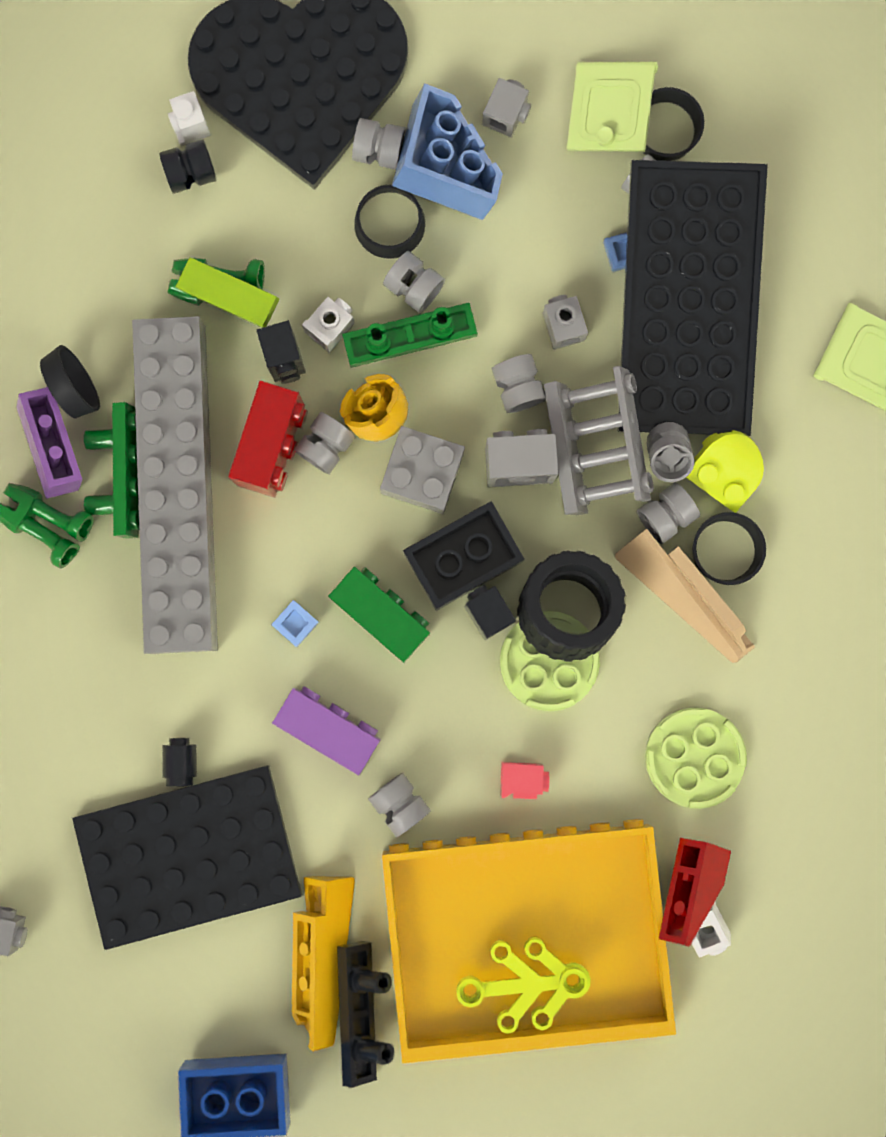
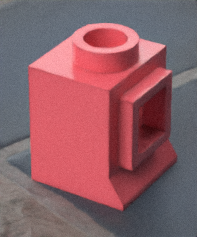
[500,762,549,799]

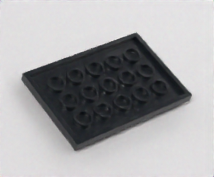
[72,765,302,950]

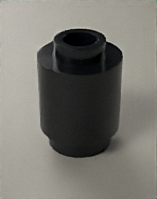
[162,738,197,787]

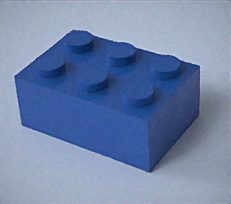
[178,1053,290,1137]

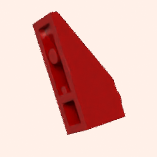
[659,837,731,947]

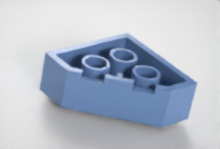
[392,83,503,220]

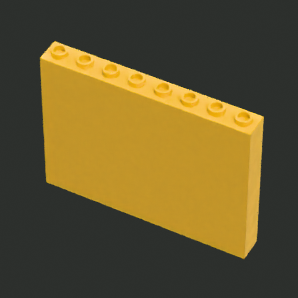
[382,819,676,1064]

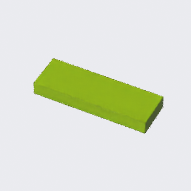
[175,257,280,328]

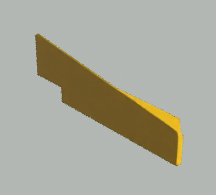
[292,876,355,1051]

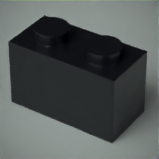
[256,320,306,384]
[464,584,516,640]

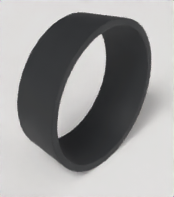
[643,87,704,161]
[354,185,425,259]
[40,345,100,418]
[692,512,766,585]

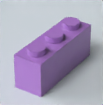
[16,387,82,499]
[272,686,381,775]

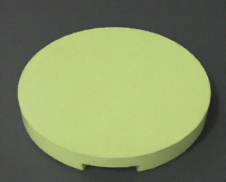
[500,611,600,711]
[645,708,747,809]

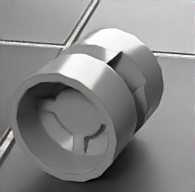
[352,118,406,170]
[383,251,445,313]
[492,354,546,413]
[294,412,356,475]
[646,422,695,482]
[637,482,700,544]
[368,773,431,837]

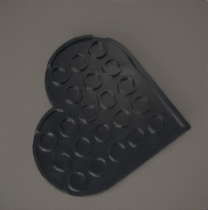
[188,0,408,190]

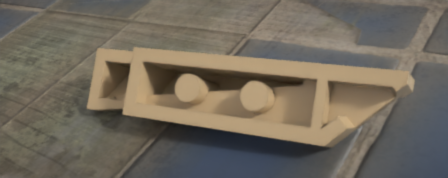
[615,529,755,663]

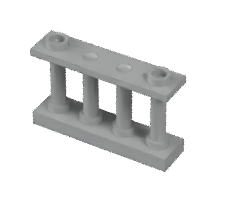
[544,366,654,516]

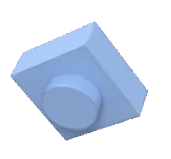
[271,600,319,647]

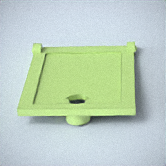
[567,61,658,152]
[813,303,886,411]

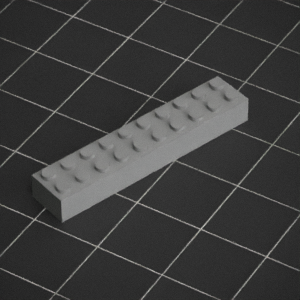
[132,316,218,654]

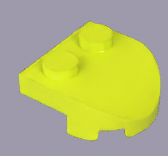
[686,430,764,513]

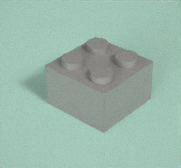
[380,426,465,514]
[485,429,558,487]

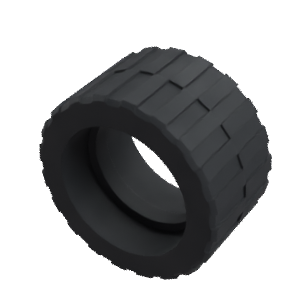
[517,550,626,662]

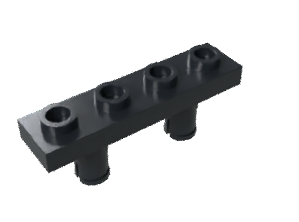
[337,941,394,1088]

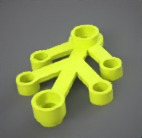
[456,937,591,1033]

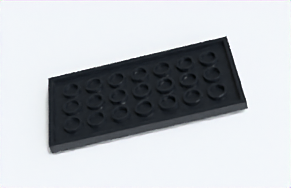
[617,160,768,436]

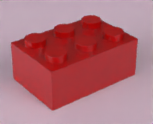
[228,380,308,498]

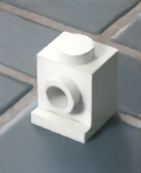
[168,91,211,146]
[302,297,355,353]
[692,901,731,958]

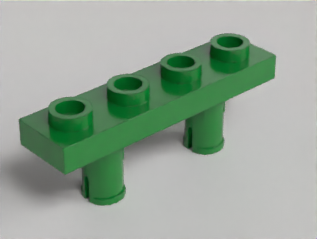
[342,302,478,368]
[83,402,140,539]

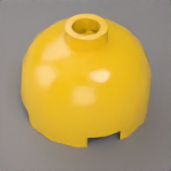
[340,374,408,442]

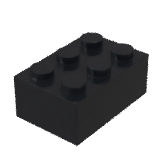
[403,501,525,611]

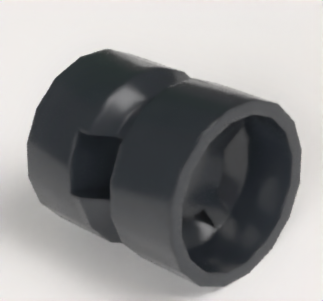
[159,139,217,194]

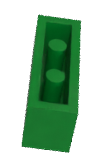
[328,566,430,663]

